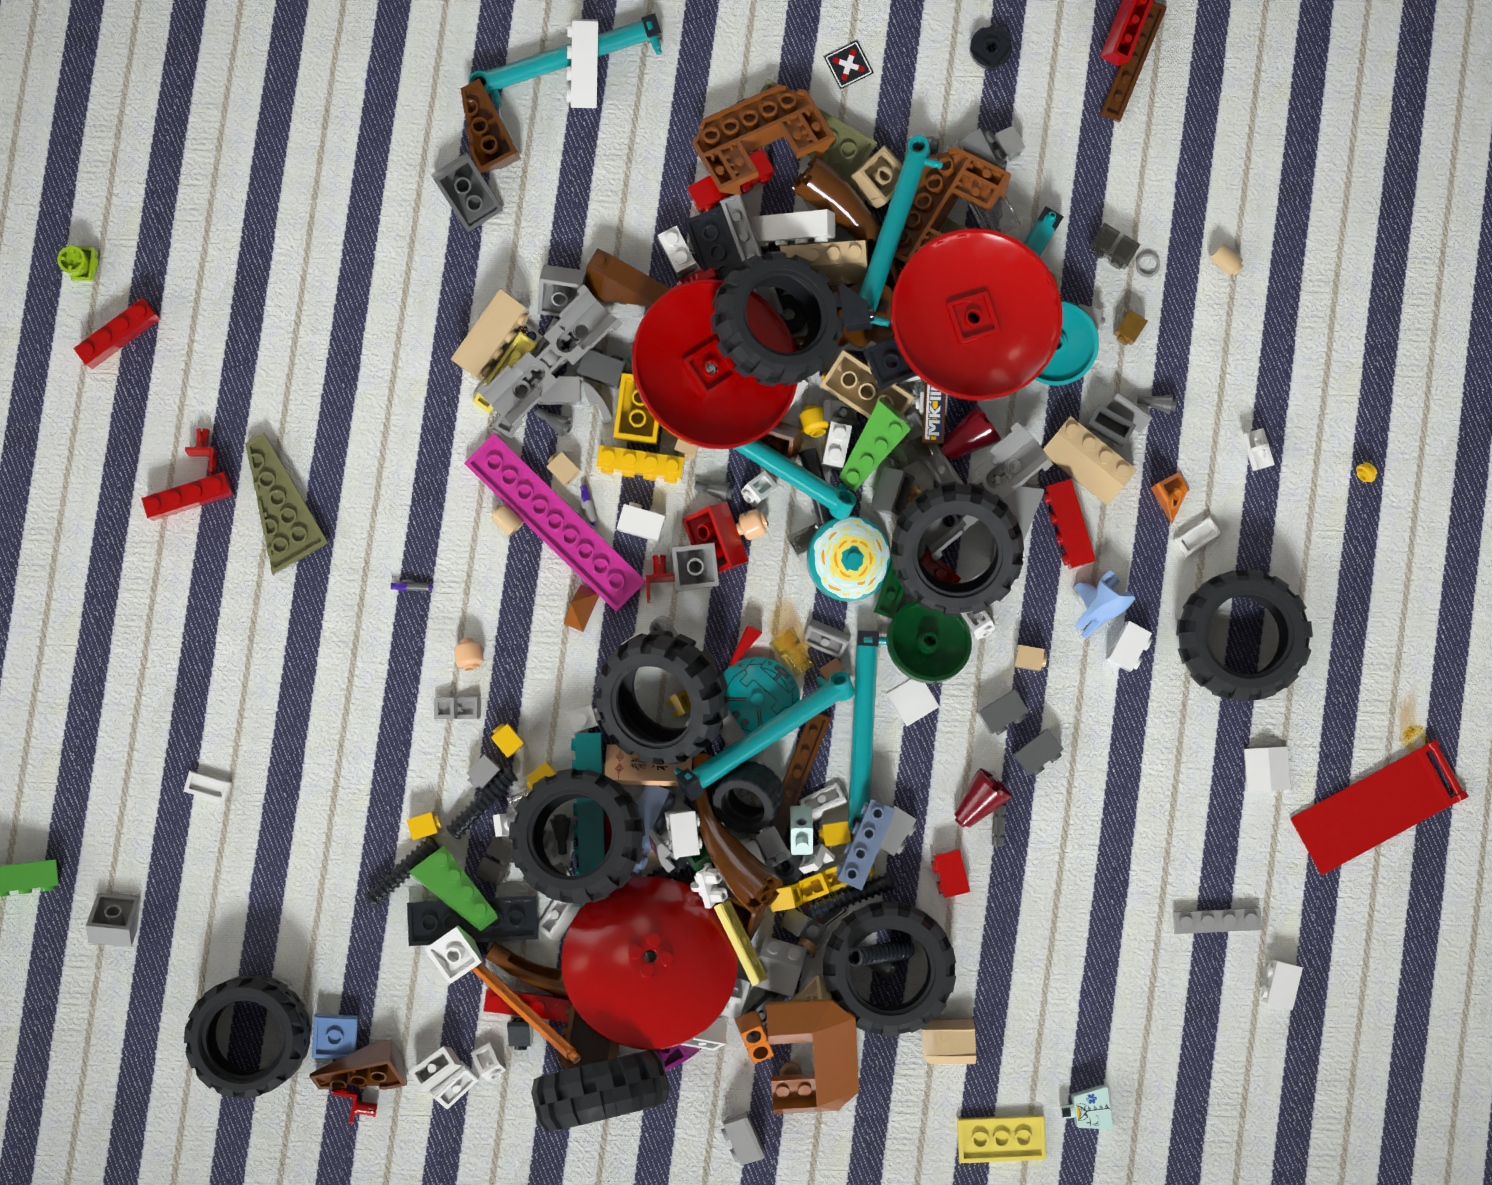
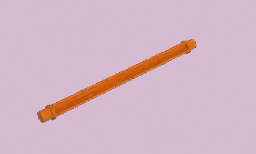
[471,963,581,1064]

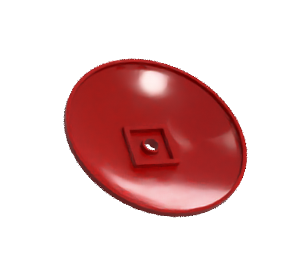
[891,228,1063,401]
[631,279,798,450]
[562,877,738,1050]

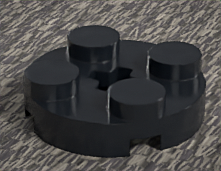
[969,26,1012,70]

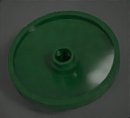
[886,601,972,684]

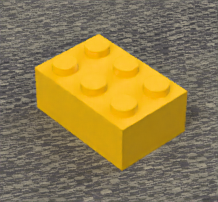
[613,373,660,445]

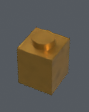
[1113,310,1148,345]

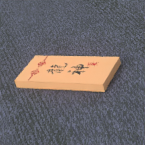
[605,745,692,786]

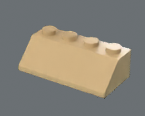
[780,240,869,286]
[451,289,530,381]
[820,349,916,418]
[1043,416,1137,506]

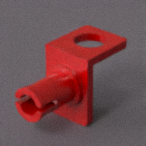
[185,428,218,475]
[646,554,675,604]
[331,1089,378,1124]

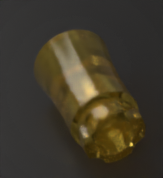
[768,627,814,676]

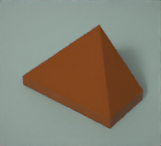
[564,585,599,632]

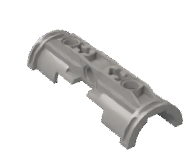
[477,284,623,430]
[921,422,1053,561]

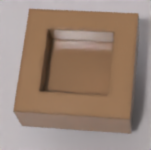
[819,658,846,682]

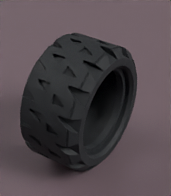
[184,974,311,1098]

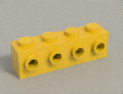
[596,445,685,484]

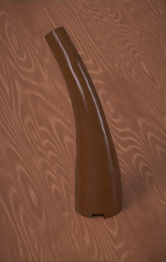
[792,156,902,292]
[692,753,783,914]
[485,942,569,998]

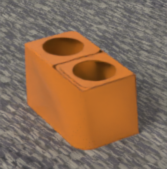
[734,1011,774,1064]

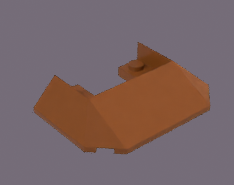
[692,84,835,195]
[894,147,1011,264]
[766,999,859,1115]

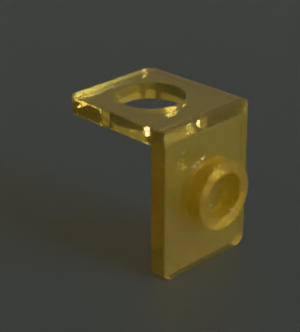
[1399,725,1431,752]

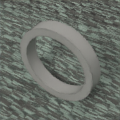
[1136,253,1160,278]

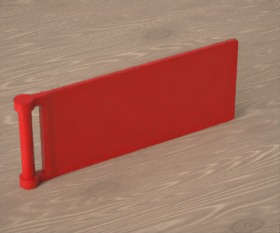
[1290,739,1469,875]

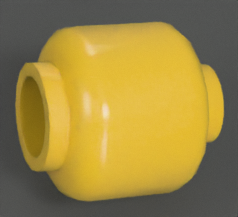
[799,404,830,437]

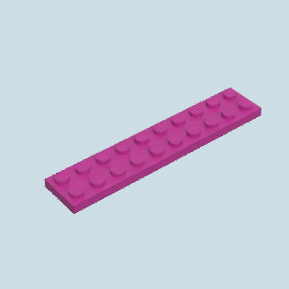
[464,433,646,612]

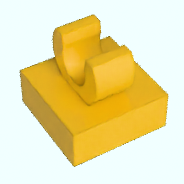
[666,690,691,716]

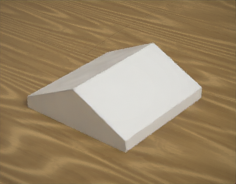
[1244,747,1290,792]
[425,926,483,984]

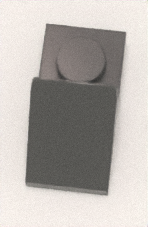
[823,399,859,426]
[779,908,827,946]

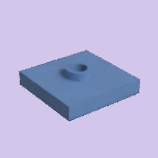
[312,1014,358,1059]

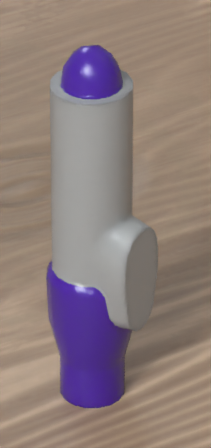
[580,485,597,526]

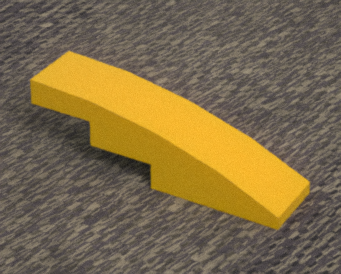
[795,865,875,903]

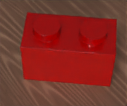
[931,849,970,898]

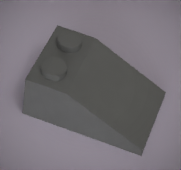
[432,152,503,232]

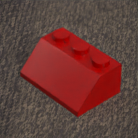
[682,502,749,574]

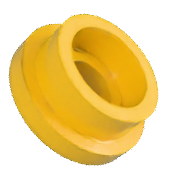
[1356,462,1377,482]

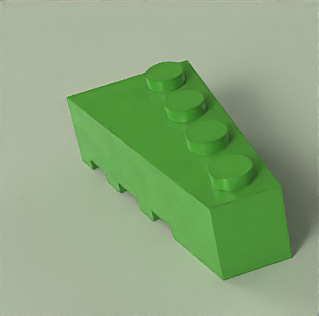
[839,397,914,492]
[409,846,498,931]
[0,859,59,897]

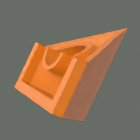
[1151,472,1190,524]

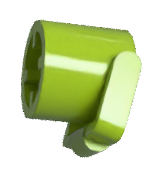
[57,246,99,282]

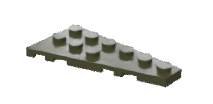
[760,79,878,187]
[245,433,329,576]

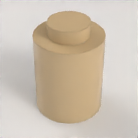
[1210,244,1243,276]
[491,504,524,537]

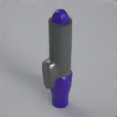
[391,579,433,591]

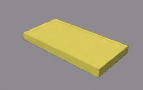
[957,1115,1046,1163]

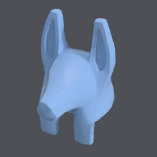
[1074,570,1135,639]

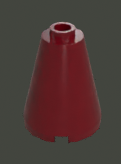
[940,405,1001,460]
[954,768,1012,828]

